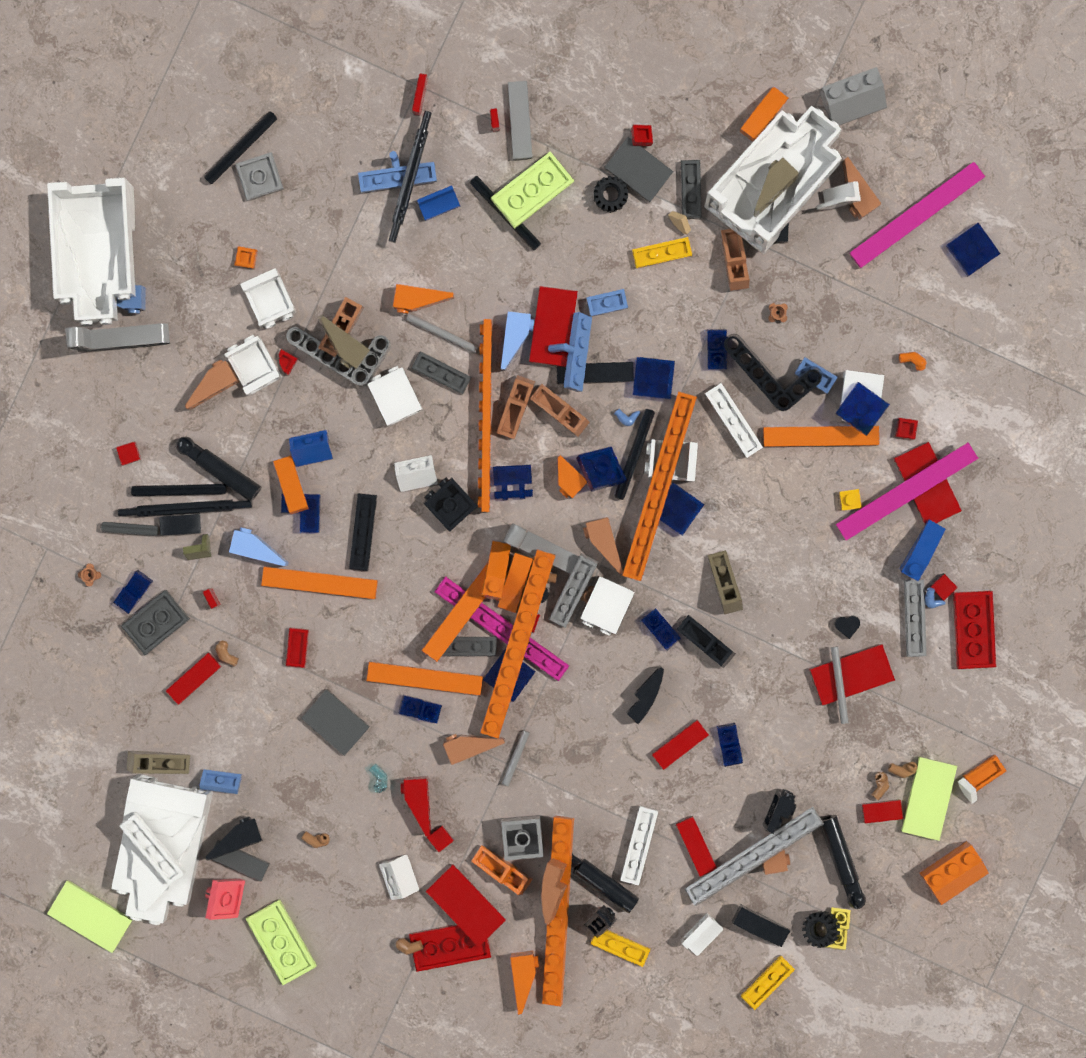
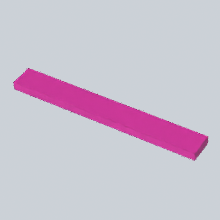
[849,162,985,269]
[836,442,979,540]
[435,576,570,681]

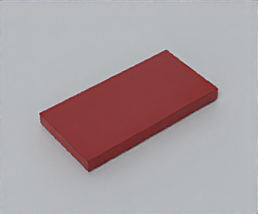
[529,286,578,367]
[893,442,962,524]
[953,591,996,669]
[809,644,895,706]
[426,864,506,947]
[409,924,491,972]

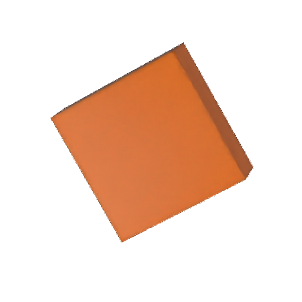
[235,246,258,269]

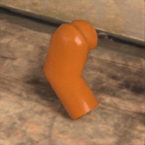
[899,352,927,371]

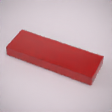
[166,652,222,705]
[652,720,709,770]
[676,816,717,877]

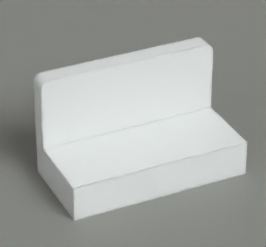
[816,182,861,210]
[394,455,438,492]
[379,855,419,900]
[681,913,723,956]

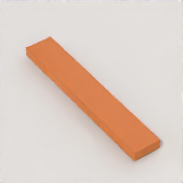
[763,426,879,447]
[422,563,488,662]
[261,567,378,599]
[367,662,483,695]

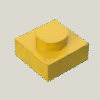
[839,489,861,511]

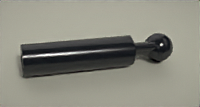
[176,436,262,502]
[820,815,866,909]
[571,852,639,913]

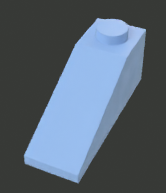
[501,311,534,371]
[229,527,288,566]

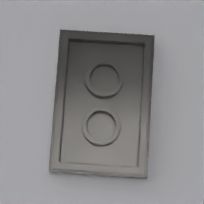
[605,137,674,203]
[121,590,190,655]
[301,689,370,756]

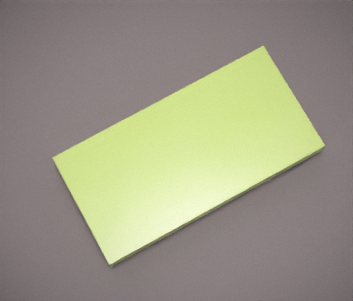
[491,152,574,229]
[901,757,957,841]
[47,880,133,953]
[246,899,317,985]

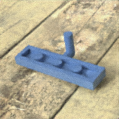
[358,151,437,193]
[548,312,592,392]

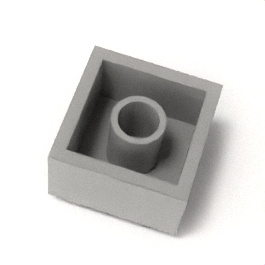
[501,815,544,861]

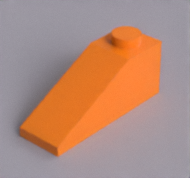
[393,284,455,314]
[481,541,511,601]
[510,950,539,1015]

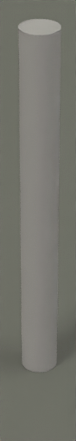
[406,313,478,353]
[831,646,849,724]

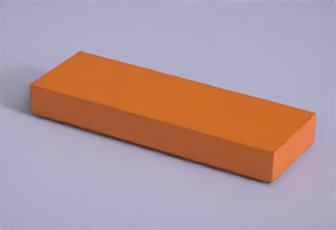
[273,456,309,515]

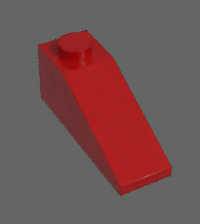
[400,776,431,837]

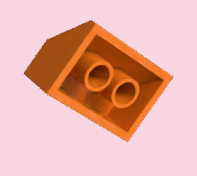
[919,841,989,905]

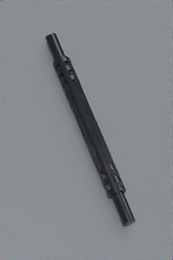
[388,111,432,243]
[118,500,253,517]

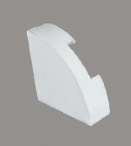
[958,778,977,804]

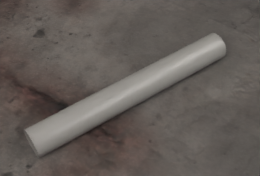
[502,730,530,786]

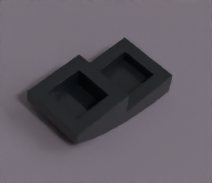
[159,514,201,536]

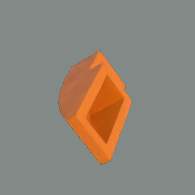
[739,86,789,142]
[498,553,533,613]
[471,845,533,895]

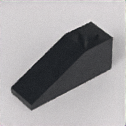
[206,817,263,861]
[584,905,617,938]

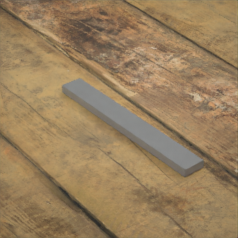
[685,807,824,906]

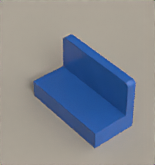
[417,185,461,221]
[289,430,333,467]

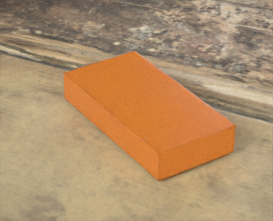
[963,755,1006,792]

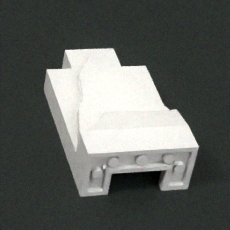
[704,106,842,255]
[47,178,136,326]
[111,774,213,925]

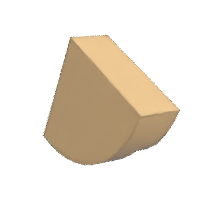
[668,211,691,235]

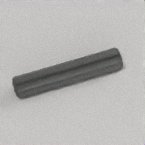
[101,522,159,536]

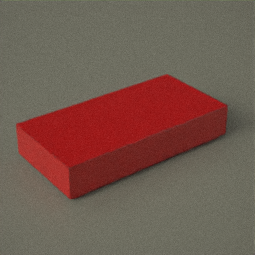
[412,73,428,116]
[286,628,309,668]
[862,799,903,824]

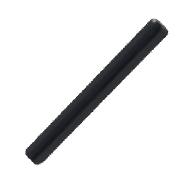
[204,111,277,184]
[470,176,541,251]
[614,409,655,500]
[131,484,227,496]

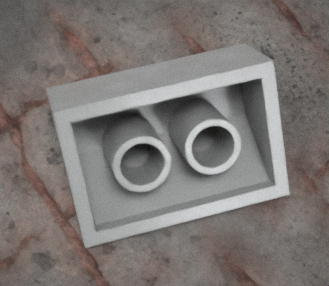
[819,67,887,126]

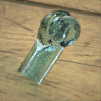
[369,764,388,793]

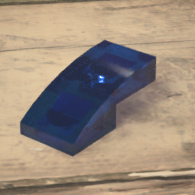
[113,570,153,614]

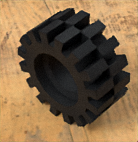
[593,176,628,213]
[802,911,840,948]

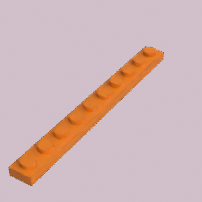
[478,319,492,512]
[622,391,697,581]
[480,549,556,739]
[542,816,574,1007]

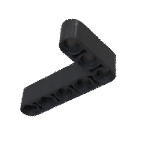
[724,334,822,411]

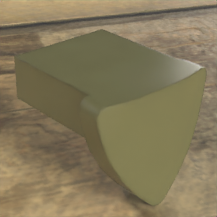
[183,534,211,560]

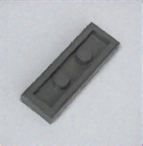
[681,160,702,219]
[412,351,472,394]
[442,637,497,656]
[212,840,270,882]

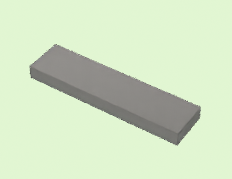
[508,81,532,160]
[548,553,598,628]
[904,579,927,657]

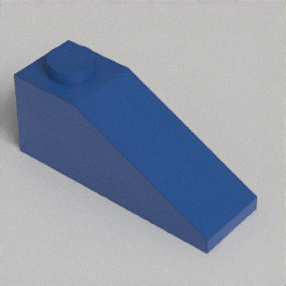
[899,519,946,581]

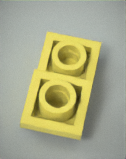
[826,907,851,950]

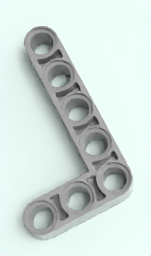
[65,323,170,352]
[286,327,391,386]
[503,523,579,574]

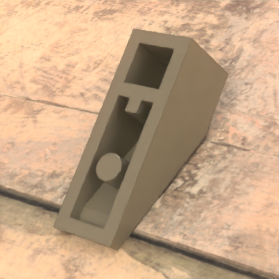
[753,157,799,217]
[318,315,370,369]
[708,550,743,615]
[126,751,190,774]

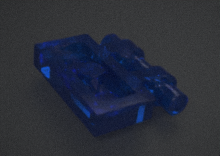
[493,464,533,501]

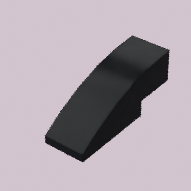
[677,615,736,668]
[626,666,664,724]
[732,904,791,947]

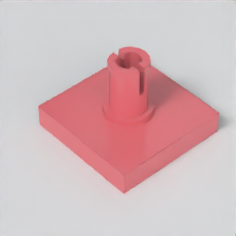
[205,879,245,920]

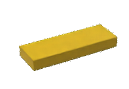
[632,237,692,269]
[590,930,651,967]
[741,955,795,1010]

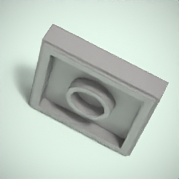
[235,152,284,201]

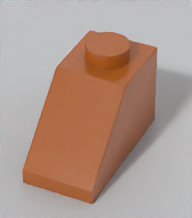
[558,455,588,498]

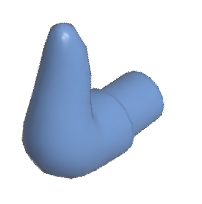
[614,409,640,426]
[925,588,946,609]

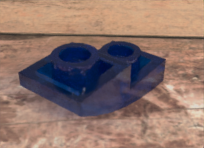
[707,329,727,370]
[641,608,681,651]
[398,695,442,724]
[716,723,743,767]

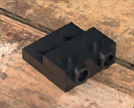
[423,477,478,532]
[763,789,797,834]

